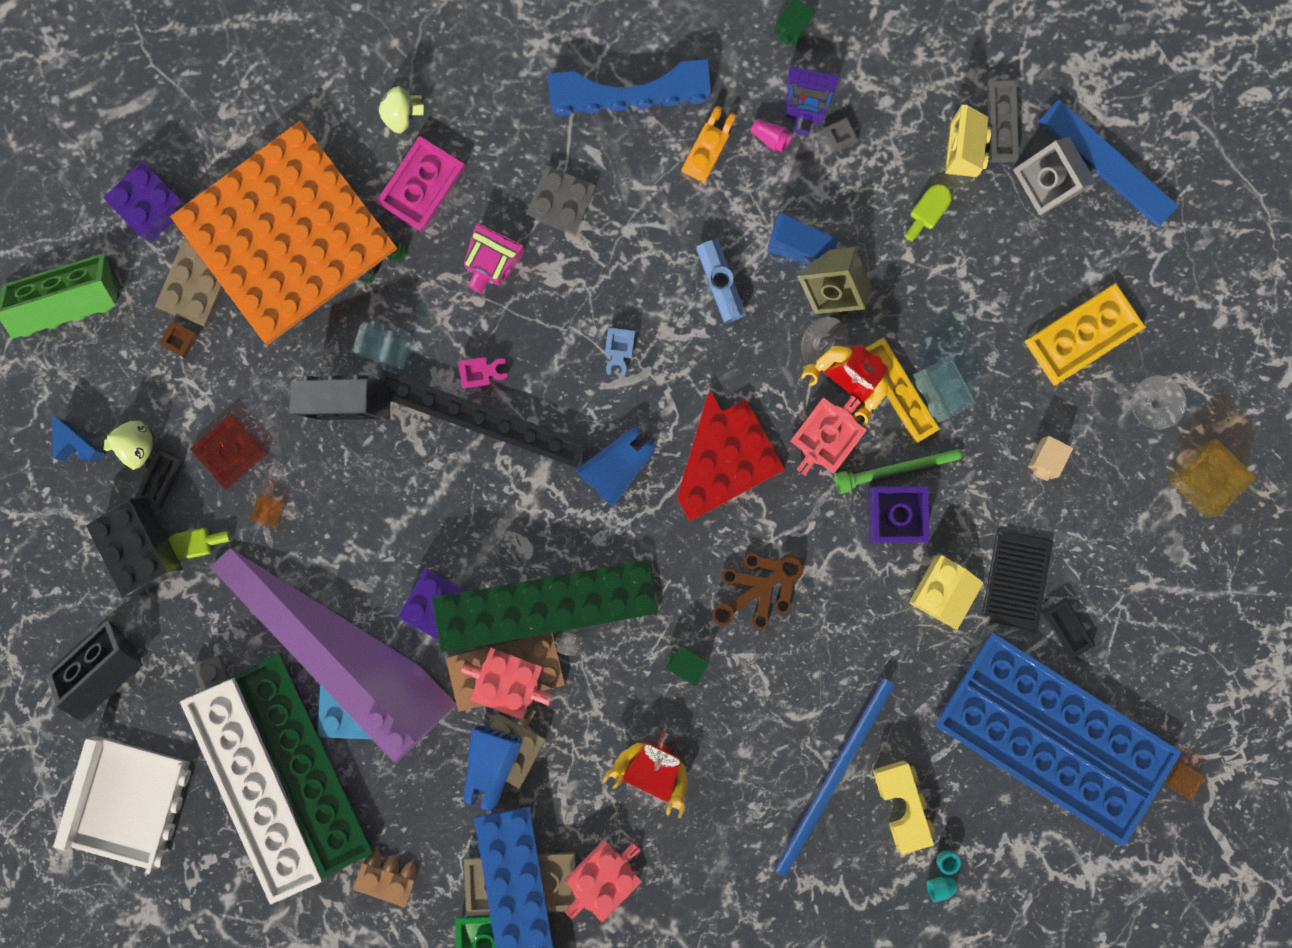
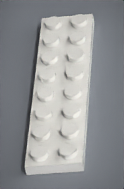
[180,678,323,904]

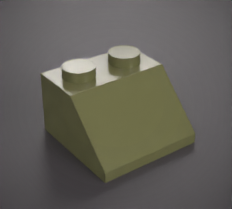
[797,247,872,314]

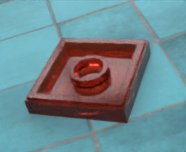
[190,413,268,489]

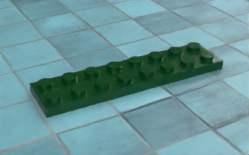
[431,560,658,653]
[229,653,375,879]

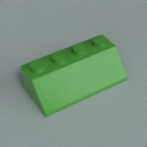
[0,253,118,339]

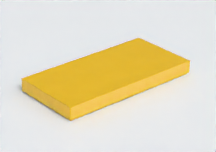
[1024,283,1146,386]

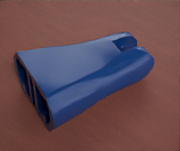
[576,426,656,507]
[464,725,524,812]

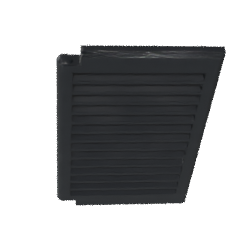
[982,531,1053,631]

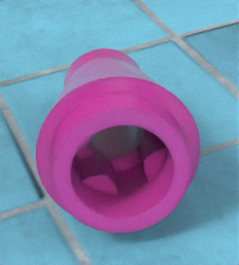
[751,118,792,152]

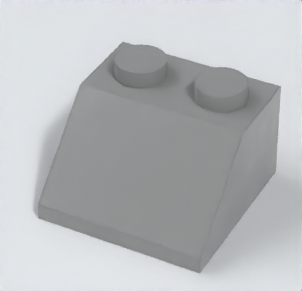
[1013,137,1096,215]

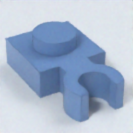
[605,328,635,377]

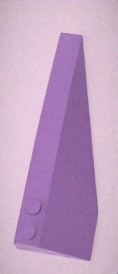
[210,548,457,763]

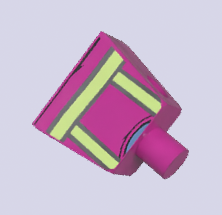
[464,223,525,294]

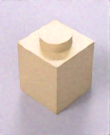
[1028,436,1073,481]

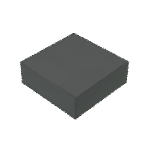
[822,117,858,154]

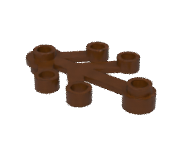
[712,553,804,630]

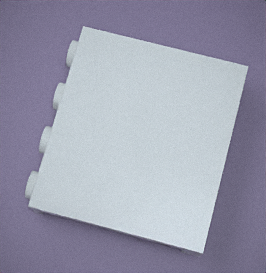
[53,736,191,874]

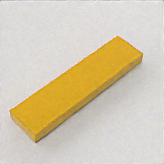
[865,337,940,443]

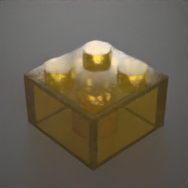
[1167,439,1256,518]

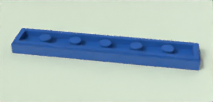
[1039,100,1178,227]

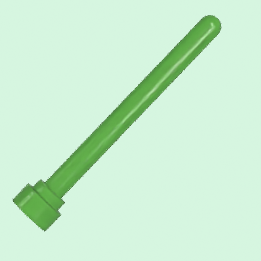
[834,449,963,494]

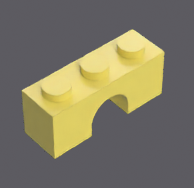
[873,760,935,855]

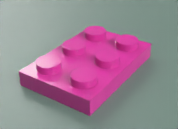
[376,136,465,233]

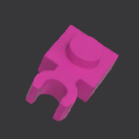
[458,357,508,389]

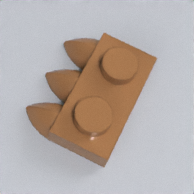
[353,849,417,907]

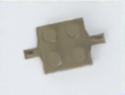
[490,706,547,789]

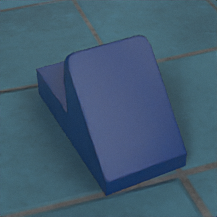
[52,417,106,462]

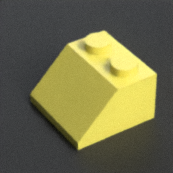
[945,105,991,177]
[909,555,983,630]

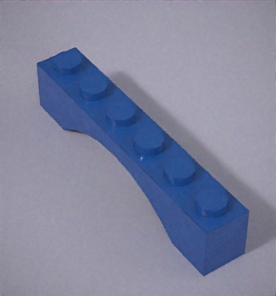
[548,59,711,116]

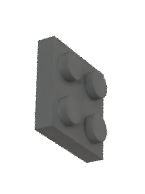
[526,166,596,236]

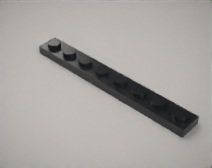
[379,369,586,469]

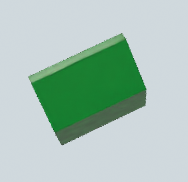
[455,916,495,948]

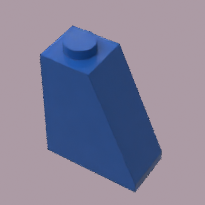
[767,213,839,265]

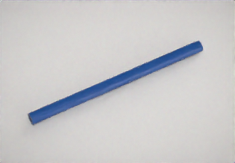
[774,678,895,877]

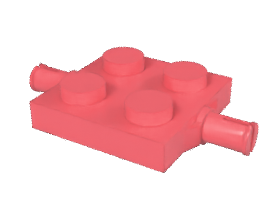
[790,396,867,476]
[461,648,553,720]
[564,840,642,922]

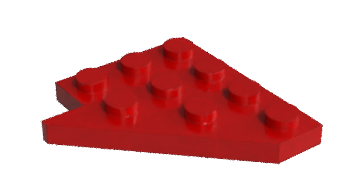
[677,392,785,522]

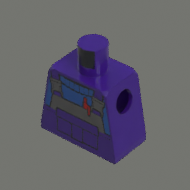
[786,67,840,135]

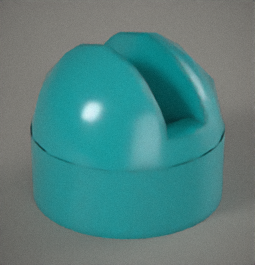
[936,850,961,875]

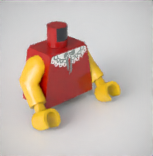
[801,344,888,426]
[603,731,688,818]

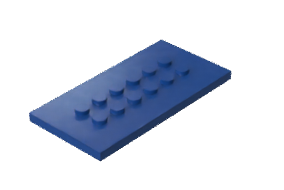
[934,632,1182,847]

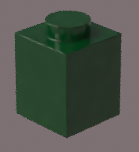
[774,0,816,47]
[665,645,709,687]

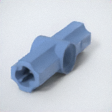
[696,239,746,323]

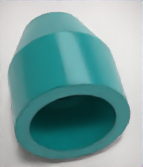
[927,877,958,903]

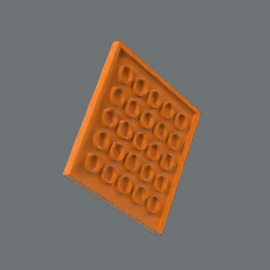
[170,121,397,345]

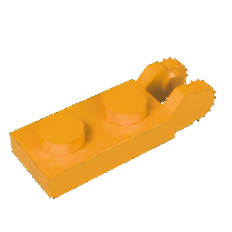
[681,106,737,183]

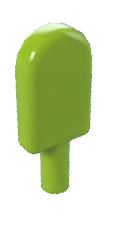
[904,185,952,242]
[168,528,231,560]

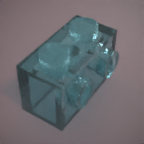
[913,356,976,422]

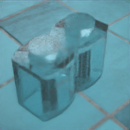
[352,319,416,371]

